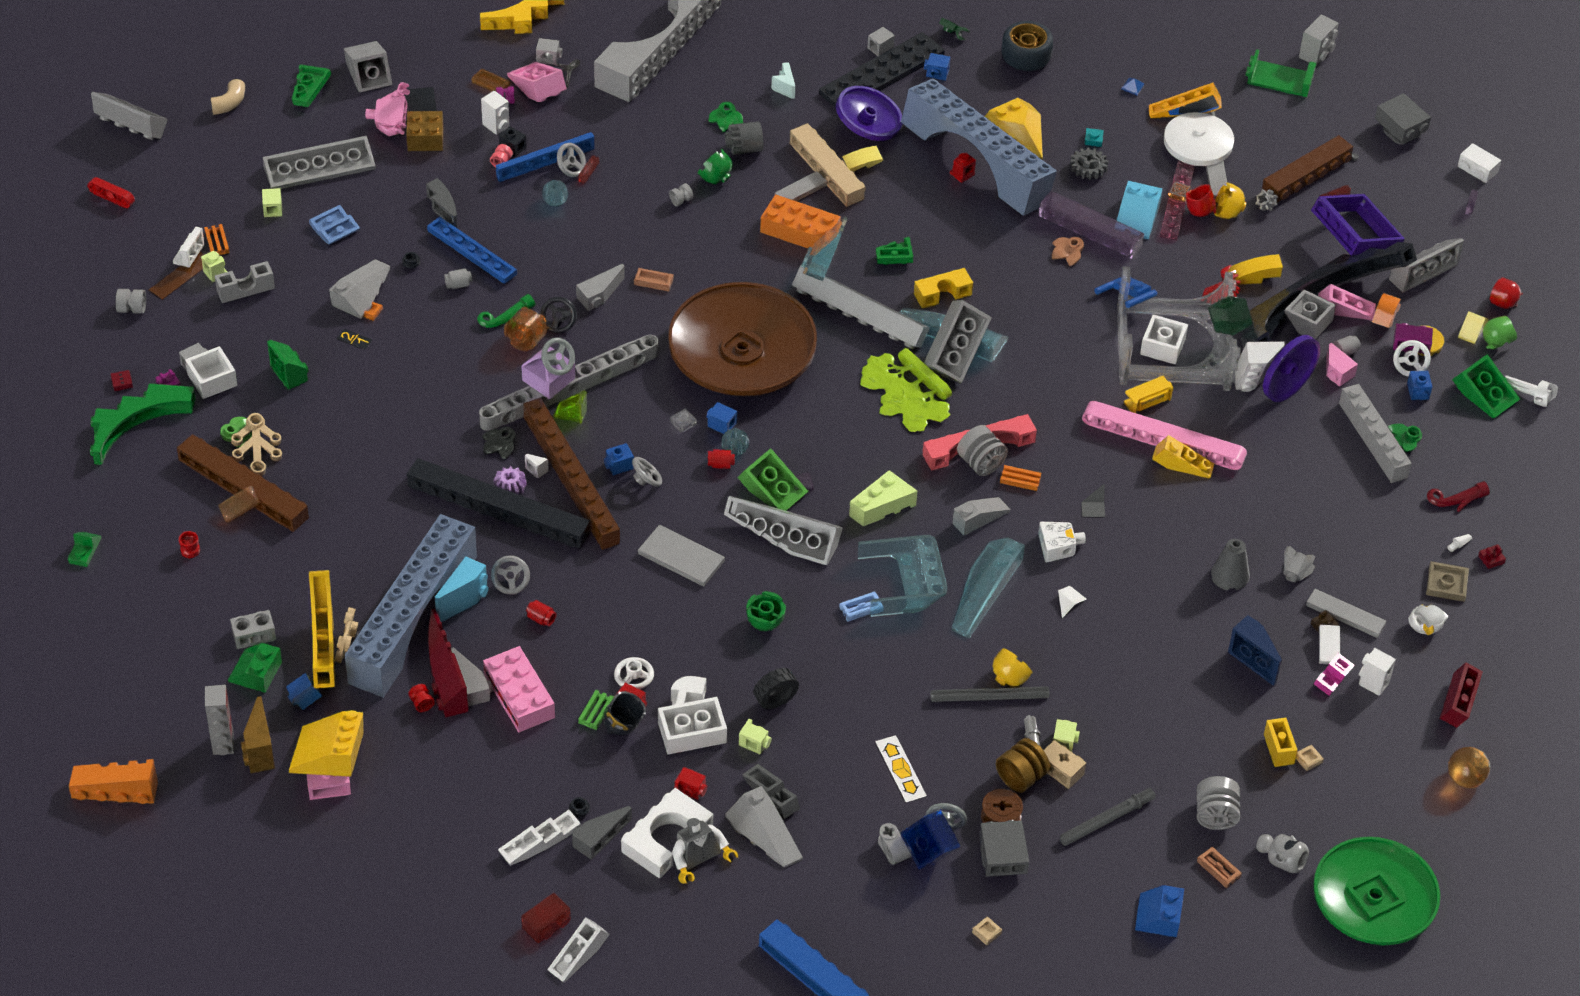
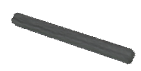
[930,686,1049,702]

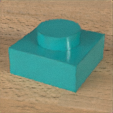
[1085,128,1104,147]

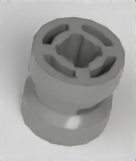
[669,183,694,206]

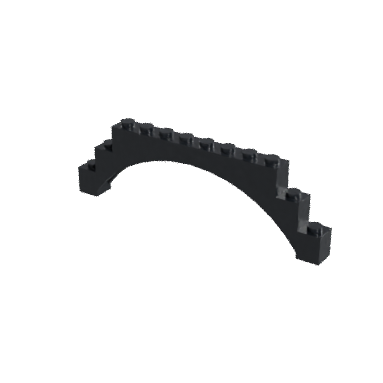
[1239,242,1417,347]

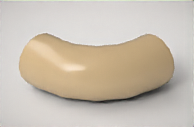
[211,79,245,115]

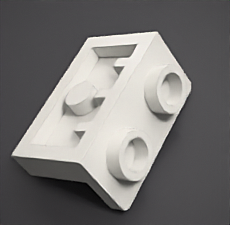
[173,227,204,267]

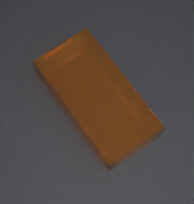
[472,68,510,92]
[218,486,260,523]

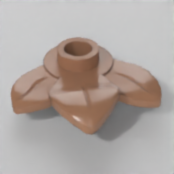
[1052,237,1084,266]

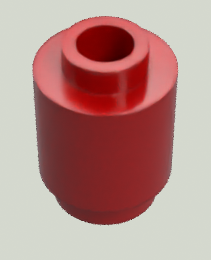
[708,449,735,469]
[526,600,557,626]

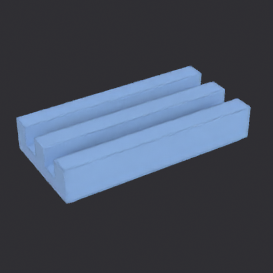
[839,591,883,622]

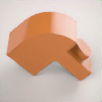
[1372,293,1401,328]

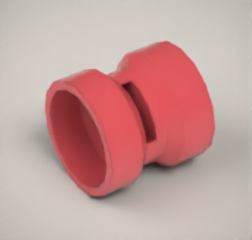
[490,144,513,167]

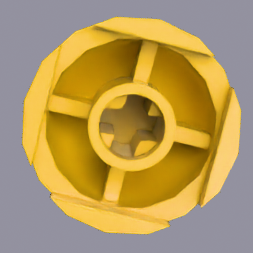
[1214,182,1246,219]
[992,648,1032,687]

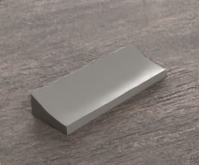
[263,136,376,189]

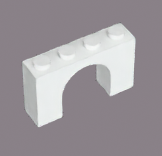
[621,788,713,879]

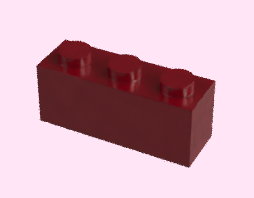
[1440,662,1483,728]

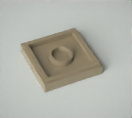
[1426,561,1469,602]

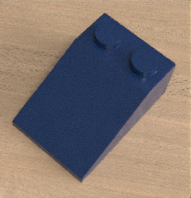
[1228,615,1282,686]

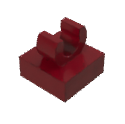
[1478,544,1506,569]

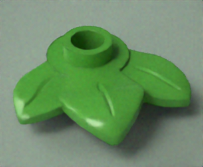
[220,417,252,448]

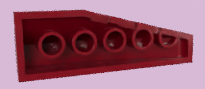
[428,609,468,717]

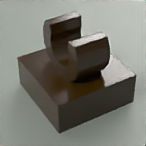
[1311,610,1339,633]

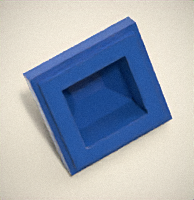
[1122,78,1144,95]

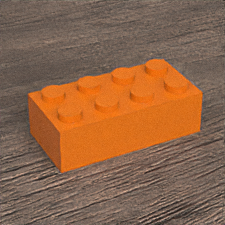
[760,194,841,255]

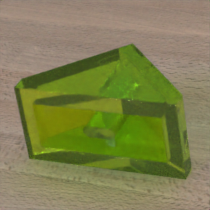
[554,390,587,423]

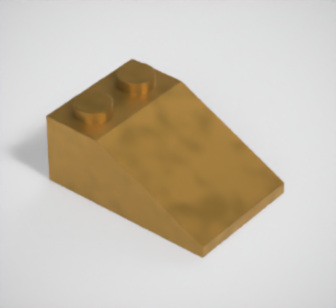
[241,696,275,774]

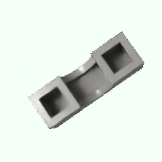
[215,261,275,303]

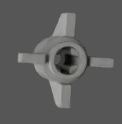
[1283,546,1315,582]

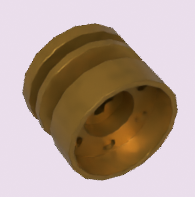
[995,738,1050,793]

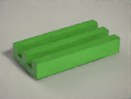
[578,690,614,730]

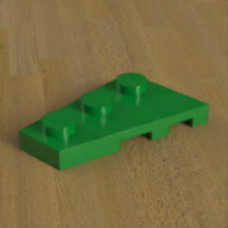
[292,64,331,107]

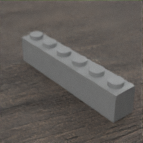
[1339,384,1412,483]

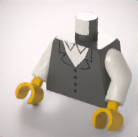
[672,818,738,884]

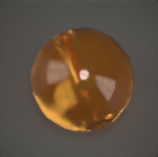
[1448,747,1490,788]

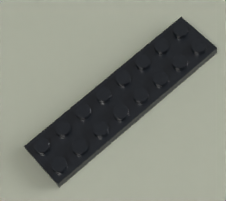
[819,32,945,108]

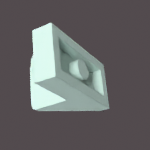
[771,62,795,99]

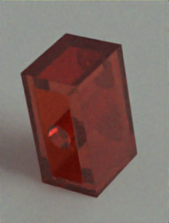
[521,893,571,944]

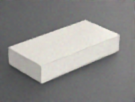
[1319,625,1340,664]

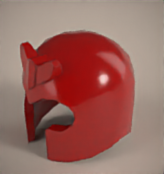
[1186,184,1217,217]
[1490,277,1523,309]

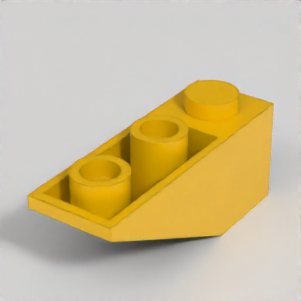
[1152,435,1214,478]

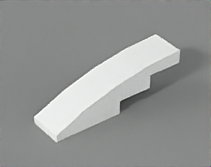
[498,810,581,866]

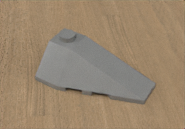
[329,259,390,319]
[725,786,803,868]

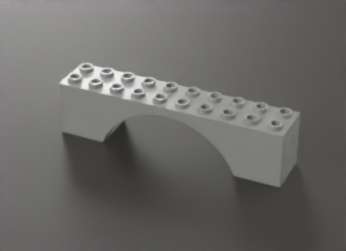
[594,0,721,102]

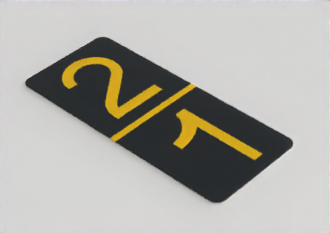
[337,329,372,349]

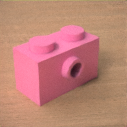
[307,774,351,800]

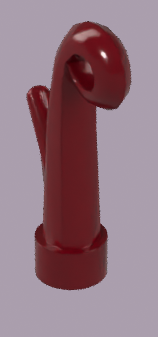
[1427,481,1490,512]

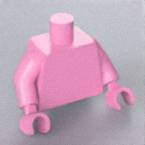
[366,82,410,137]

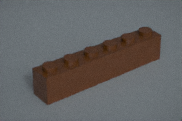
[1262,135,1353,203]

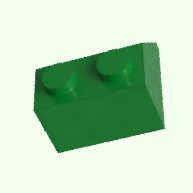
[267,340,309,390]
[228,643,282,693]

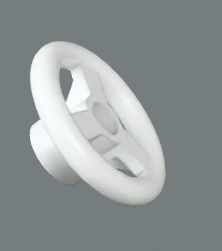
[1393,340,1431,377]
[614,657,654,689]

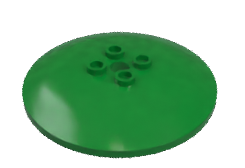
[1314,837,1440,945]

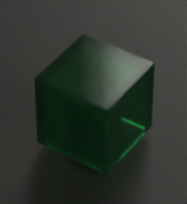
[1208,296,1253,336]

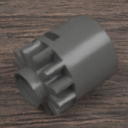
[725,121,764,155]

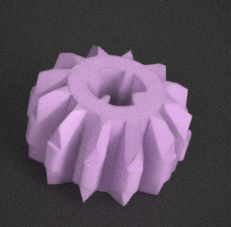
[494,466,527,495]

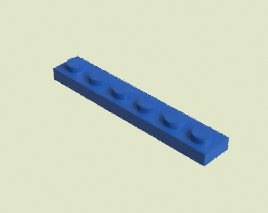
[496,132,595,182]
[427,217,517,284]

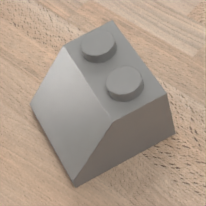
[1285,290,1336,339]

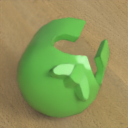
[1483,316,1517,350]

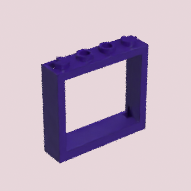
[1311,194,1405,256]

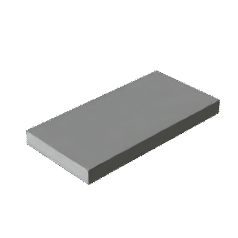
[638,525,725,587]

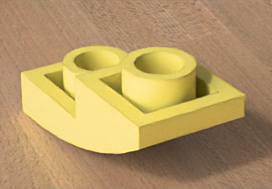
[842,146,883,172]

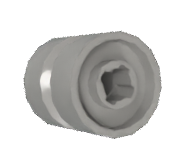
[116,289,146,313]

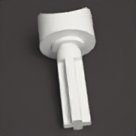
[1505,376,1558,407]

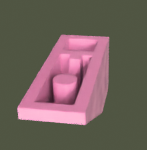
[1318,284,1376,320]

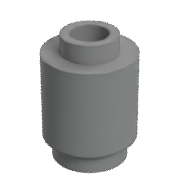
[444,268,472,290]
[1333,336,1361,356]

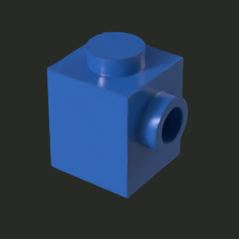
[924,53,951,81]
[1407,371,1432,400]
[706,402,737,435]
[604,443,634,475]
[286,673,322,710]

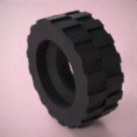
[753,668,799,710]

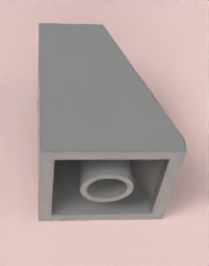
[344,41,392,93]

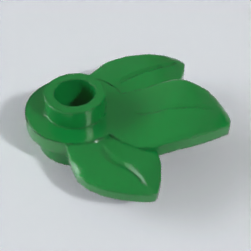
[709,102,743,132]
[1388,424,1422,452]

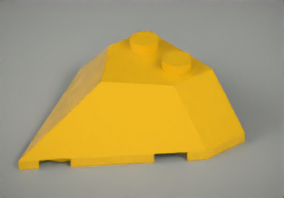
[984,98,1043,159]

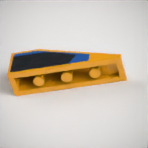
[1149,83,1222,118]

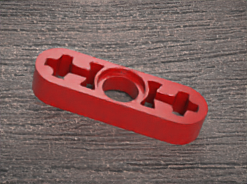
[87,177,135,208]

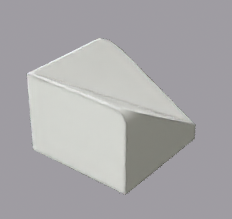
[525,454,548,478]

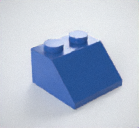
[1135,885,1184,937]

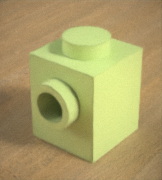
[1053,719,1080,752]

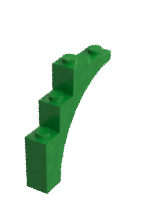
[90,384,196,465]

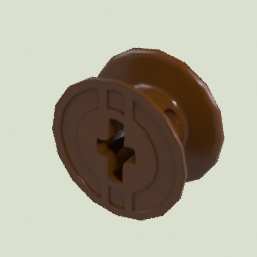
[981,789,1023,823]

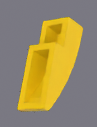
[1228,254,1283,285]

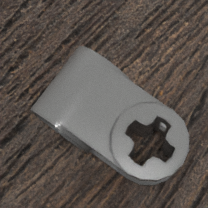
[878,823,912,865]

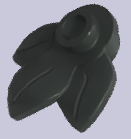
[482,427,516,460]

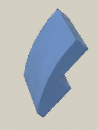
[309,205,360,245]

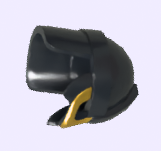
[603,691,646,736]

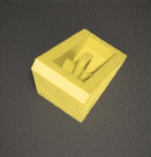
[1458,311,1488,344]

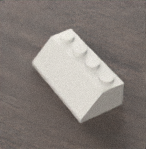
[1234,342,1285,392]

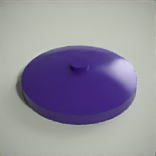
[836,86,902,141]
[1263,335,1320,402]

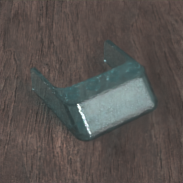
[857,535,947,617]

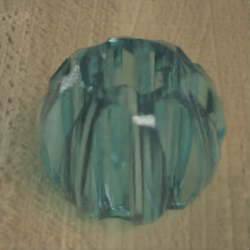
[542,180,569,207]
[721,428,749,456]

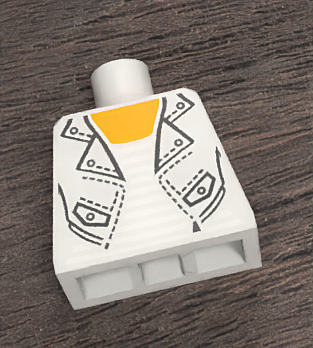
[1038,522,1086,562]

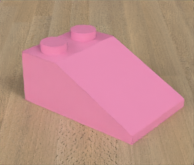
[507,62,566,102]

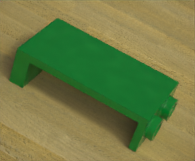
[1245,49,1316,97]

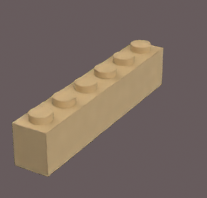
[790,123,866,207]

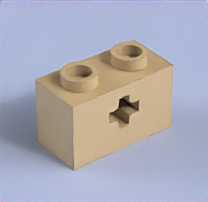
[1043,740,1086,789]

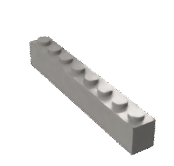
[792,265,930,349]

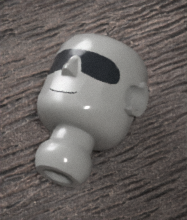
[1256,834,1309,873]

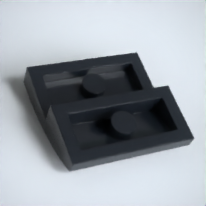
[403,87,437,124]

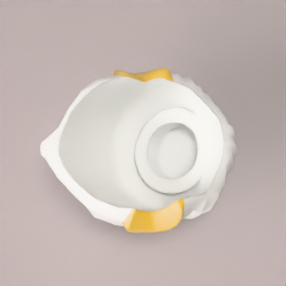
[1408,604,1448,635]

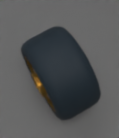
[1001,21,1053,71]

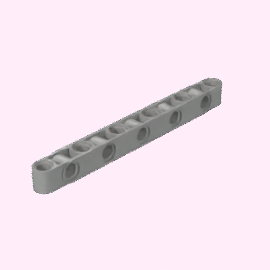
[479,335,658,431]

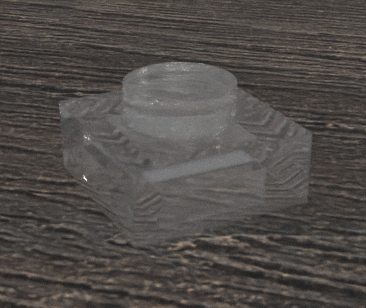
[670,409,697,433]

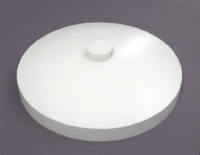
[1164,112,1234,166]

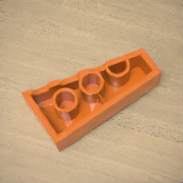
[69,759,158,804]

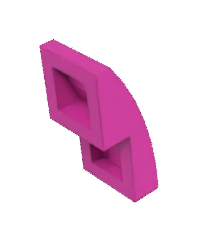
[1314,653,1354,696]

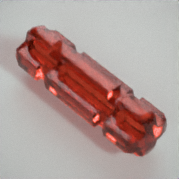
[577,155,600,183]
[1320,185,1351,196]

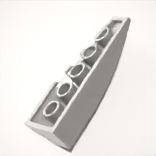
[724,496,843,565]

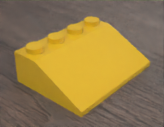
[289,710,363,777]

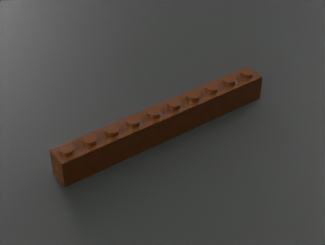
[523,397,620,550]

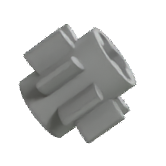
[1255,189,1278,211]

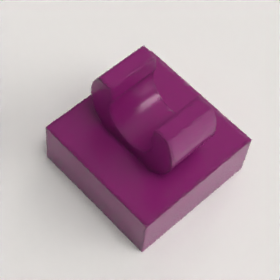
[155,369,181,386]

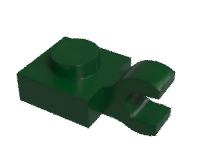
[939,18,970,41]

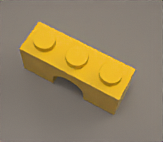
[914,268,973,309]

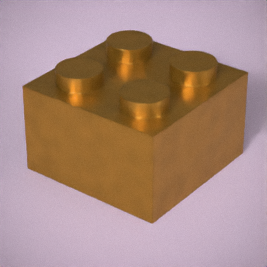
[407,111,443,151]

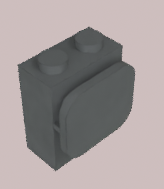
[1375,93,1431,144]
[979,820,1029,876]

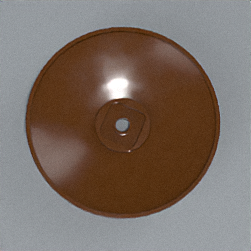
[669,282,817,396]

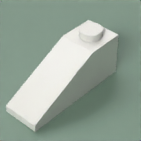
[547,918,610,983]

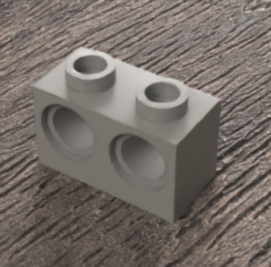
[230,610,276,649]

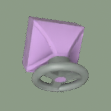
[522,338,575,399]

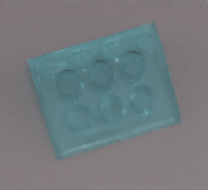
[801,217,848,281]

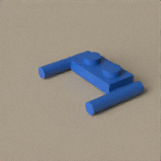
[1094,276,1157,308]

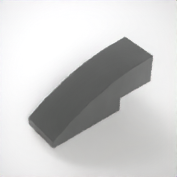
[426,178,457,228]
[742,764,800,819]

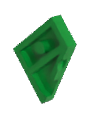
[875,237,913,265]

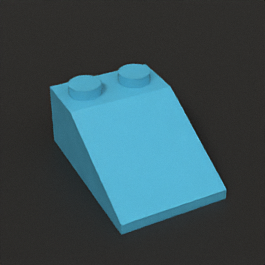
[1114,181,1163,240]
[435,556,489,622]

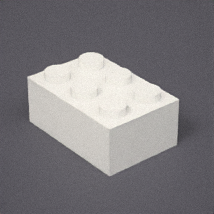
[658,697,727,755]

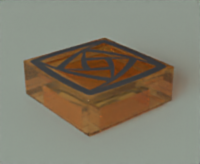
[1168,181,1191,202]

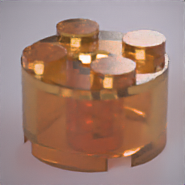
[504,307,547,351]

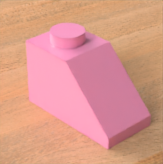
[1326,343,1358,387]

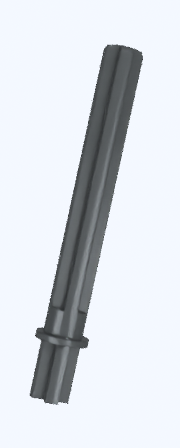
[1059,787,1156,846]

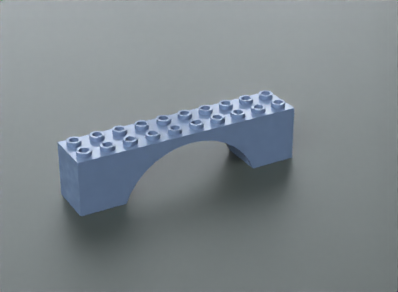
[901,79,1057,216]
[345,514,477,698]

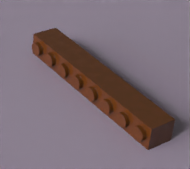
[177,434,309,532]

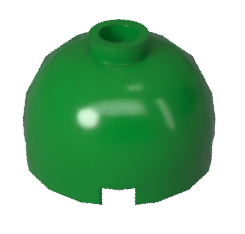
[697,149,732,184]
[746,591,786,631]

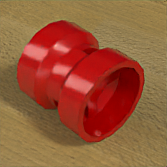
[179,531,200,558]
[408,684,435,712]

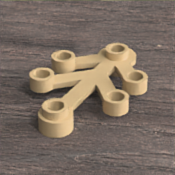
[231,413,282,476]
[334,607,359,663]

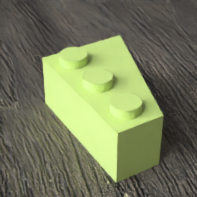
[849,470,917,526]

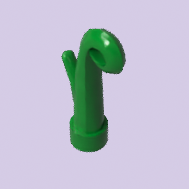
[477,294,536,328]

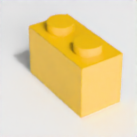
[1264,718,1297,767]

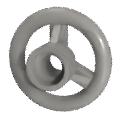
[557,143,586,177]
[632,457,662,487]
[491,556,530,595]

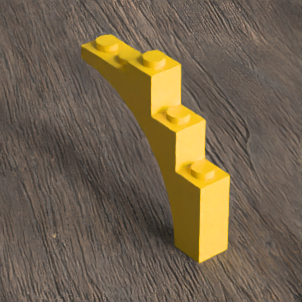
[480,0,564,34]
[309,570,336,688]

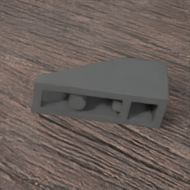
[572,806,632,860]

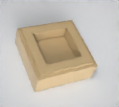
[1296,745,1324,771]
[972,917,1002,945]

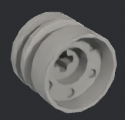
[957,425,1008,476]
[1196,776,1240,830]

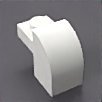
[671,676,706,705]

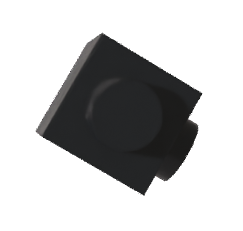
[499,126,527,157]

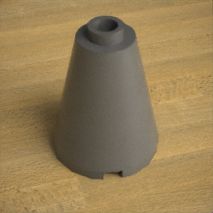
[1211,539,1250,590]

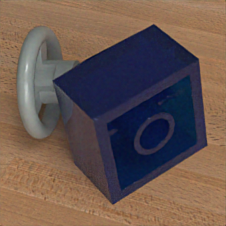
[900,803,967,870]

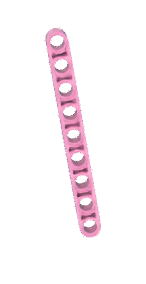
[1082,401,1247,470]

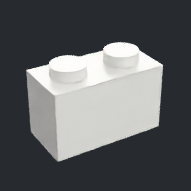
[481,91,510,135]
[1458,143,1501,183]
[1359,648,1396,696]

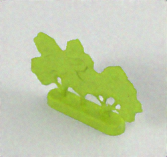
[860,348,952,432]

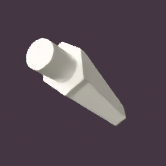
[1447,534,1472,552]

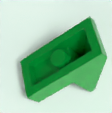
[68,532,101,567]

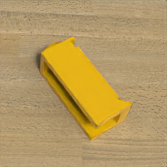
[1124,376,1173,413]

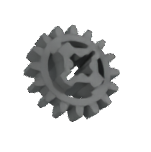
[1070,147,1108,180]

